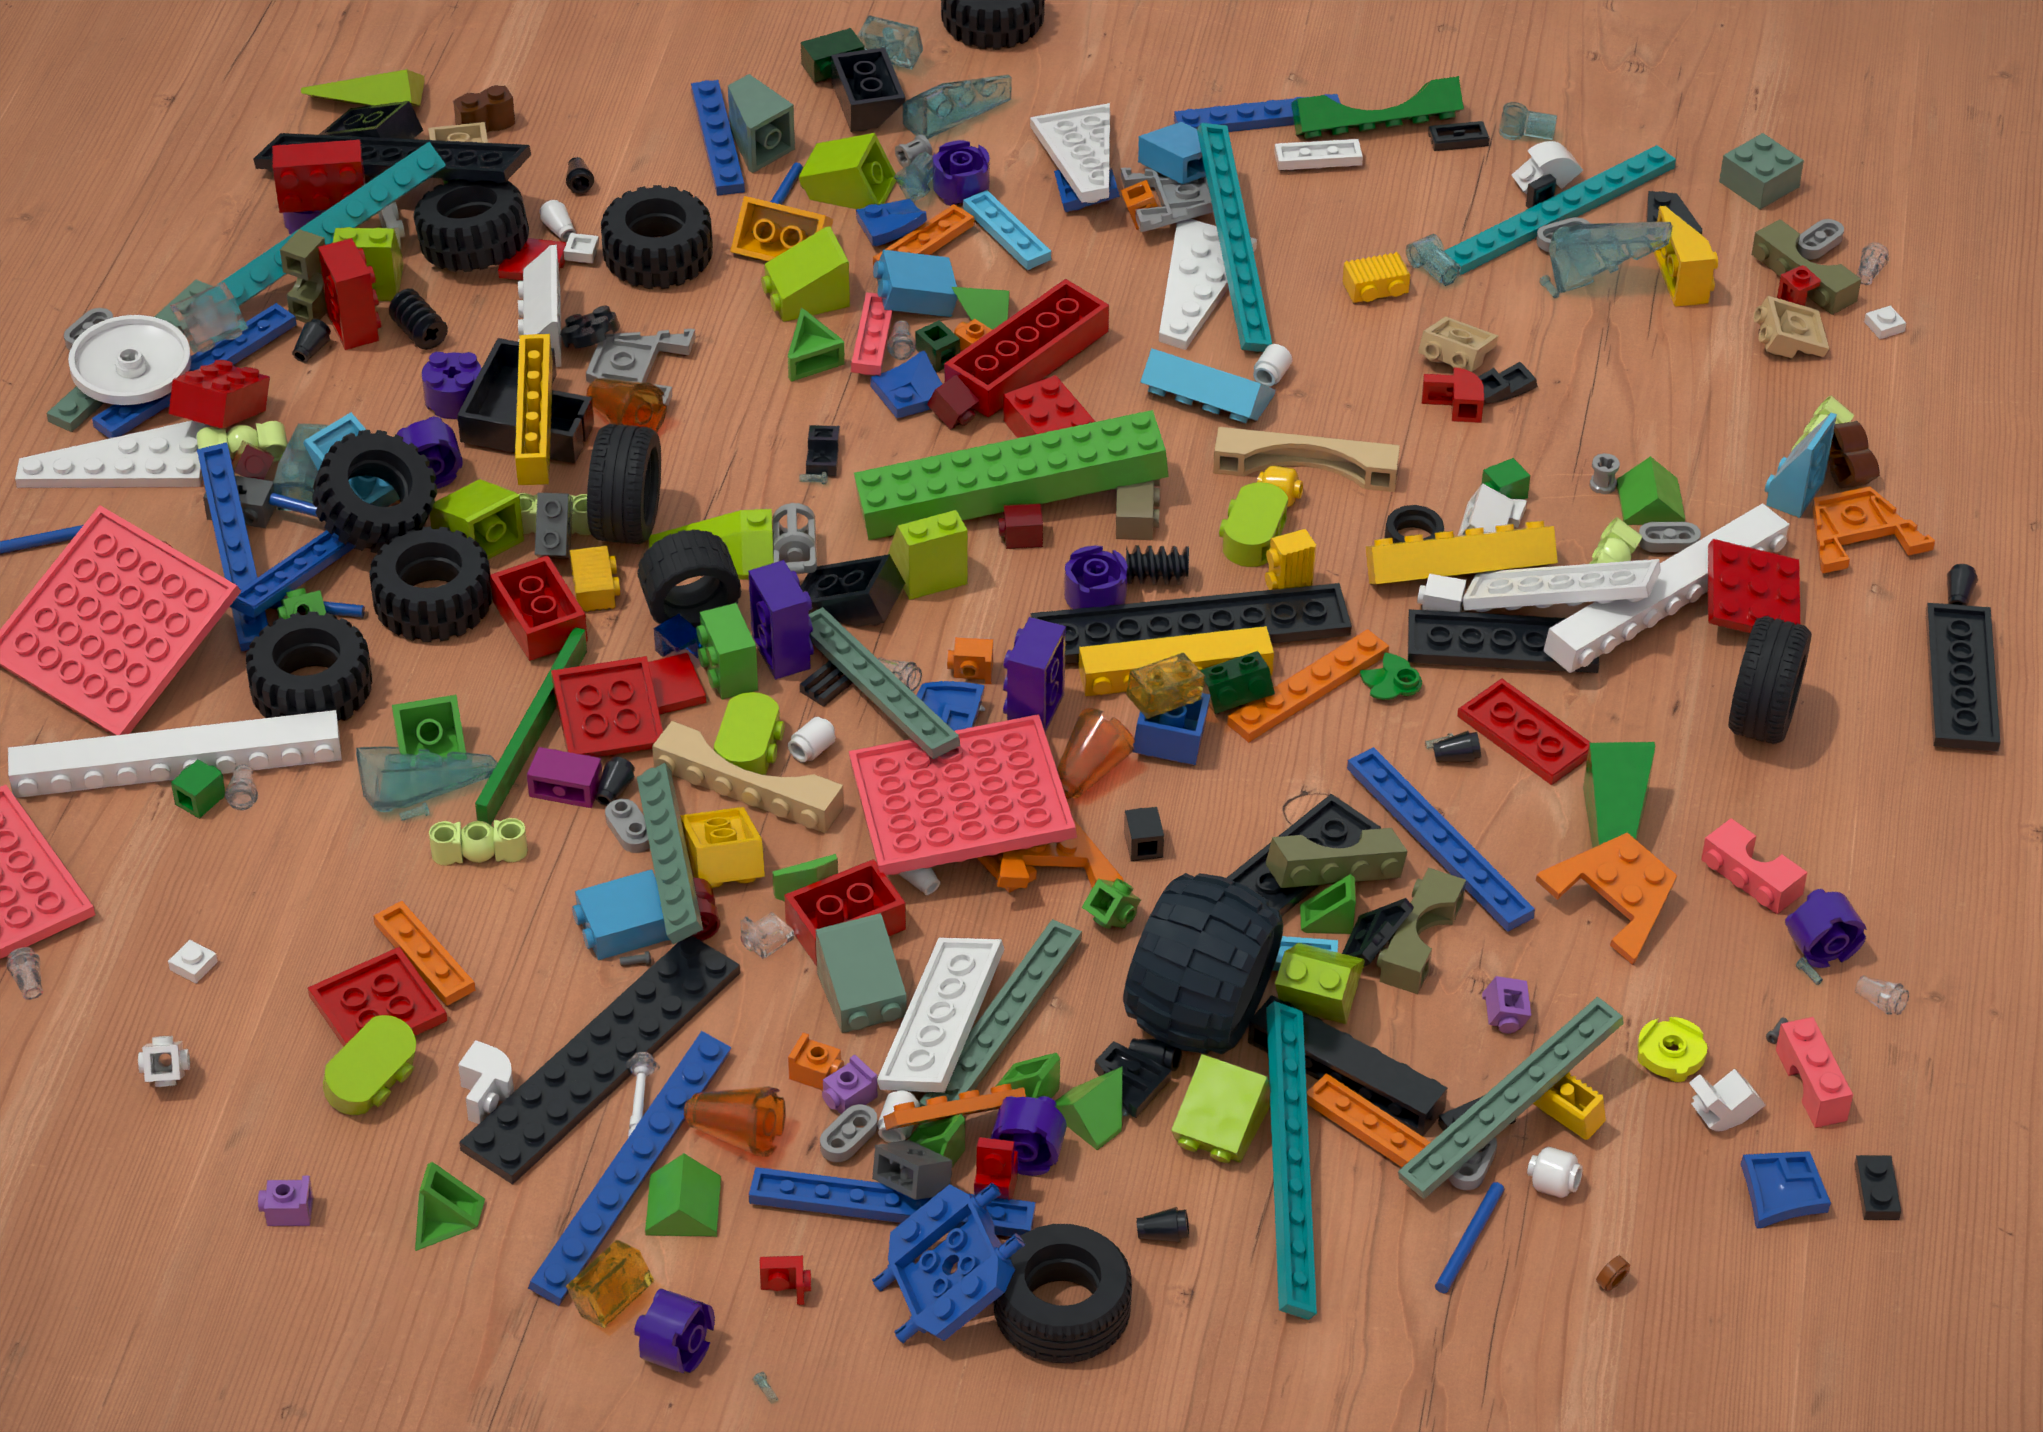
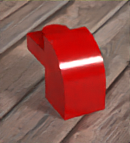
[1422,367,1484,423]
[974,1137,1018,1200]

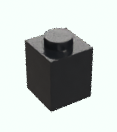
[1124,807,1164,861]

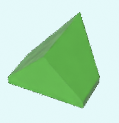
[951,287,1010,330]
[788,307,845,382]
[772,854,838,901]
[1300,874,1356,934]
[996,1053,1060,1098]
[1055,1067,1122,1150]
[908,1114,965,1167]
[415,1162,485,1251]

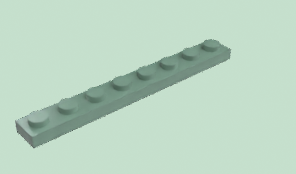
[46,279,213,432]
[809,607,960,759]
[637,763,703,944]
[919,919,1082,1107]
[1398,996,1624,1199]

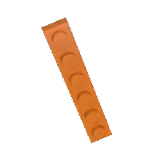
[1227,629,1389,742]

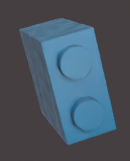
[1138,122,1206,184]
[873,250,958,317]
[572,869,670,960]

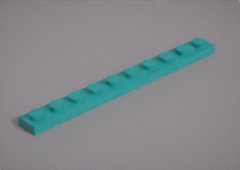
[1197,123,1272,352]
[189,142,446,329]
[1442,145,1676,275]
[1266,1001,1317,1320]

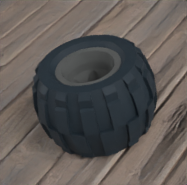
[1123,873,1284,1055]

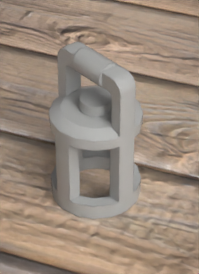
[772,503,817,574]

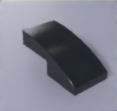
[1478,362,1538,403]
[806,425,840,476]

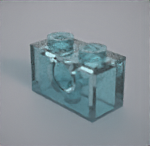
[857,15,923,69]

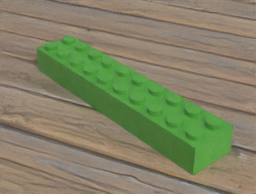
[854,410,1169,540]

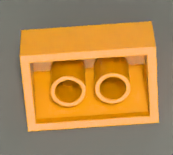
[730,196,834,261]

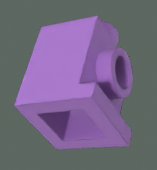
[1482,976,1531,1033]
[822,1055,878,1114]
[258,1176,313,1226]

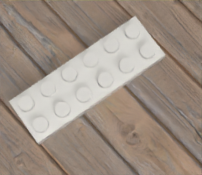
[1462,559,1661,612]
[877,938,1005,1093]

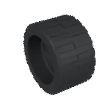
[637,530,742,632]

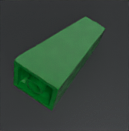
[1583,742,1656,848]

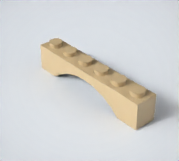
[1213,427,1400,492]
[652,721,844,833]

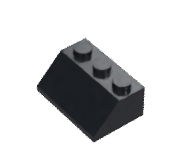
[831,47,905,132]

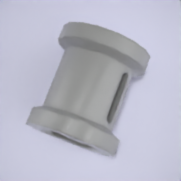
[895,134,933,168]
[1589,453,1620,494]

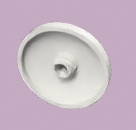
[68,315,191,405]

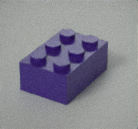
[748,560,814,680]
[1003,617,1066,733]

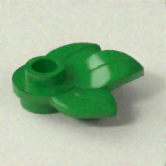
[1360,653,1422,700]

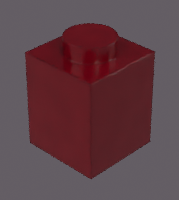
[927,375,980,430]
[232,440,275,480]
[998,504,1043,549]

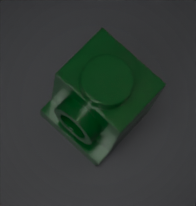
[915,320,960,373]

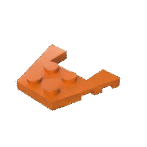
[1812,486,1935,574]
[997,819,1124,888]
[1535,833,1677,965]

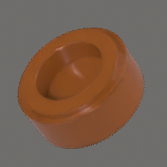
[1596,1255,1630,1291]

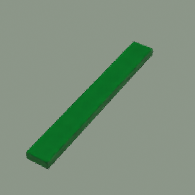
[475,627,587,825]

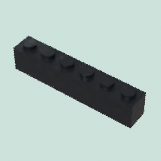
[1248,995,1448,1136]

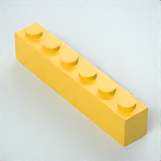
[515,334,553,485]
[1365,520,1558,584]
[1079,626,1274,696]

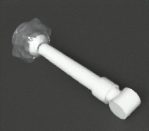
[625,1052,660,1138]

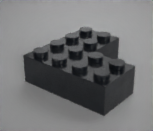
[457,338,594,464]

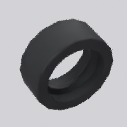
[1384,505,1444,543]

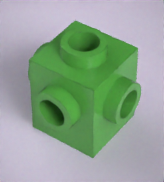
[277,588,326,619]
[1082,879,1141,929]

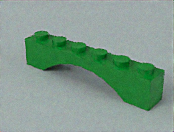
[1291,76,1464,139]

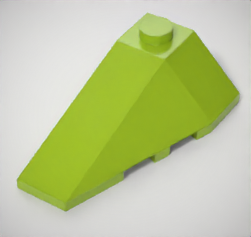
[301,69,425,107]
[649,509,773,580]

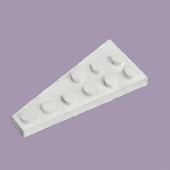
[1030,103,1110,203]
[1159,219,1257,350]
[15,421,211,488]

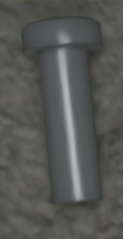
[620,951,651,966]
[1766,1017,1788,1044]

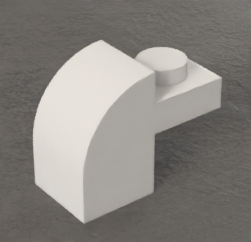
[1512,141,1583,195]
[458,1040,514,1124]
[1689,1069,1766,1131]

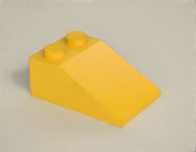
[1653,206,1718,307]
[680,807,765,888]

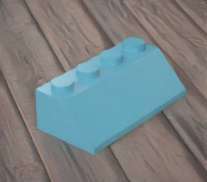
[1140,348,1276,423]

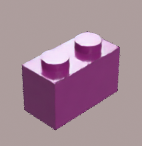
[527,747,602,808]

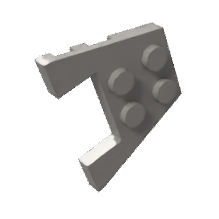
[1121,167,1213,232]
[586,329,696,413]

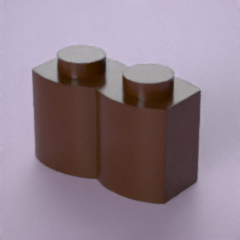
[453,85,515,133]
[1828,421,1880,489]

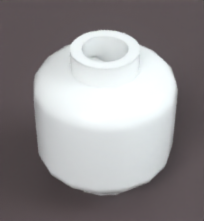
[1527,1147,1583,1198]

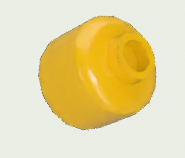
[1257,465,1303,507]

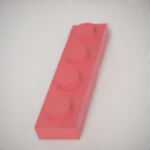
[851,292,893,376]

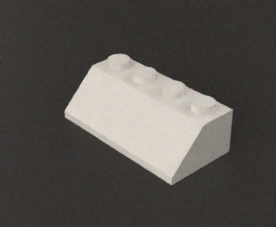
[518,245,561,367]

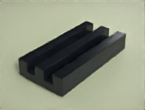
[1428,121,1490,151]
[800,660,853,707]

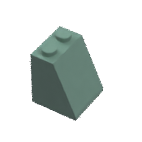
[728,74,795,173]
[815,913,907,1033]

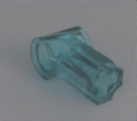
[1499,102,1557,140]
[894,152,933,202]
[1406,234,1461,286]

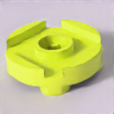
[1637,1017,1708,1082]

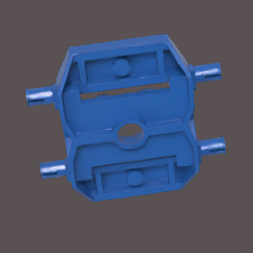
[872,1183,1025,1343]

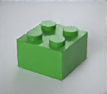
[696,603,758,700]

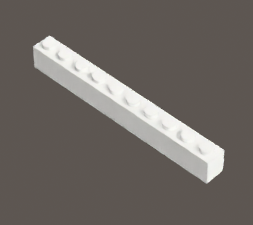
[1544,503,1790,673]
[8,710,342,798]

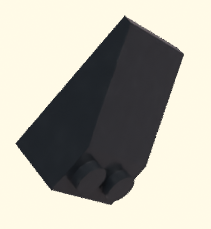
[319,101,423,139]
[800,554,906,627]

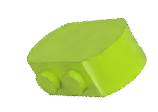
[1219,482,1288,567]
[714,692,785,775]
[323,1015,416,1115]

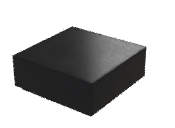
[1526,174,1556,209]

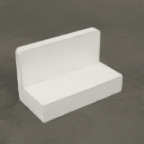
[1458,483,1514,536]

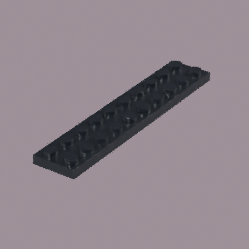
[253,133,531,183]
[1030,583,1352,664]
[459,935,740,1185]

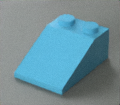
[303,412,400,507]
[1765,413,1837,518]

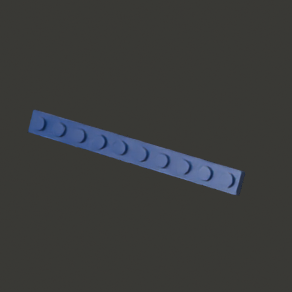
[528,1031,731,1306]

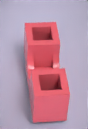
[1701,818,1807,914]
[1776,1017,1853,1128]

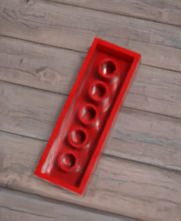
[944,279,1109,418]

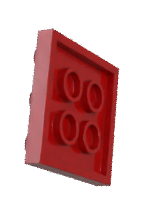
[1708,539,1801,633]
[551,656,663,757]
[307,946,448,1047]

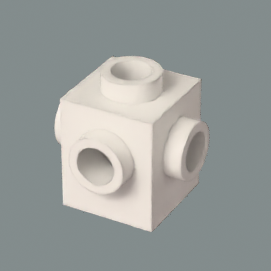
[138,1036,190,1087]

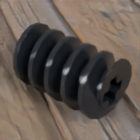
[389,288,448,350]
[1126,545,1189,585]

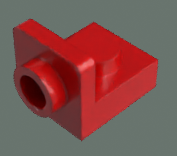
[1777,265,1821,306]
[760,1255,811,1305]

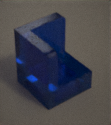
[654,614,702,658]

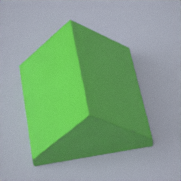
[1617,456,1685,525]
[392,695,467,769]
[645,1153,721,1237]

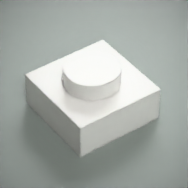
[564,233,599,263]
[1864,305,1906,339]
[168,940,218,983]

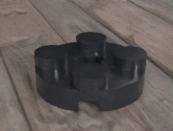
[560,305,620,349]

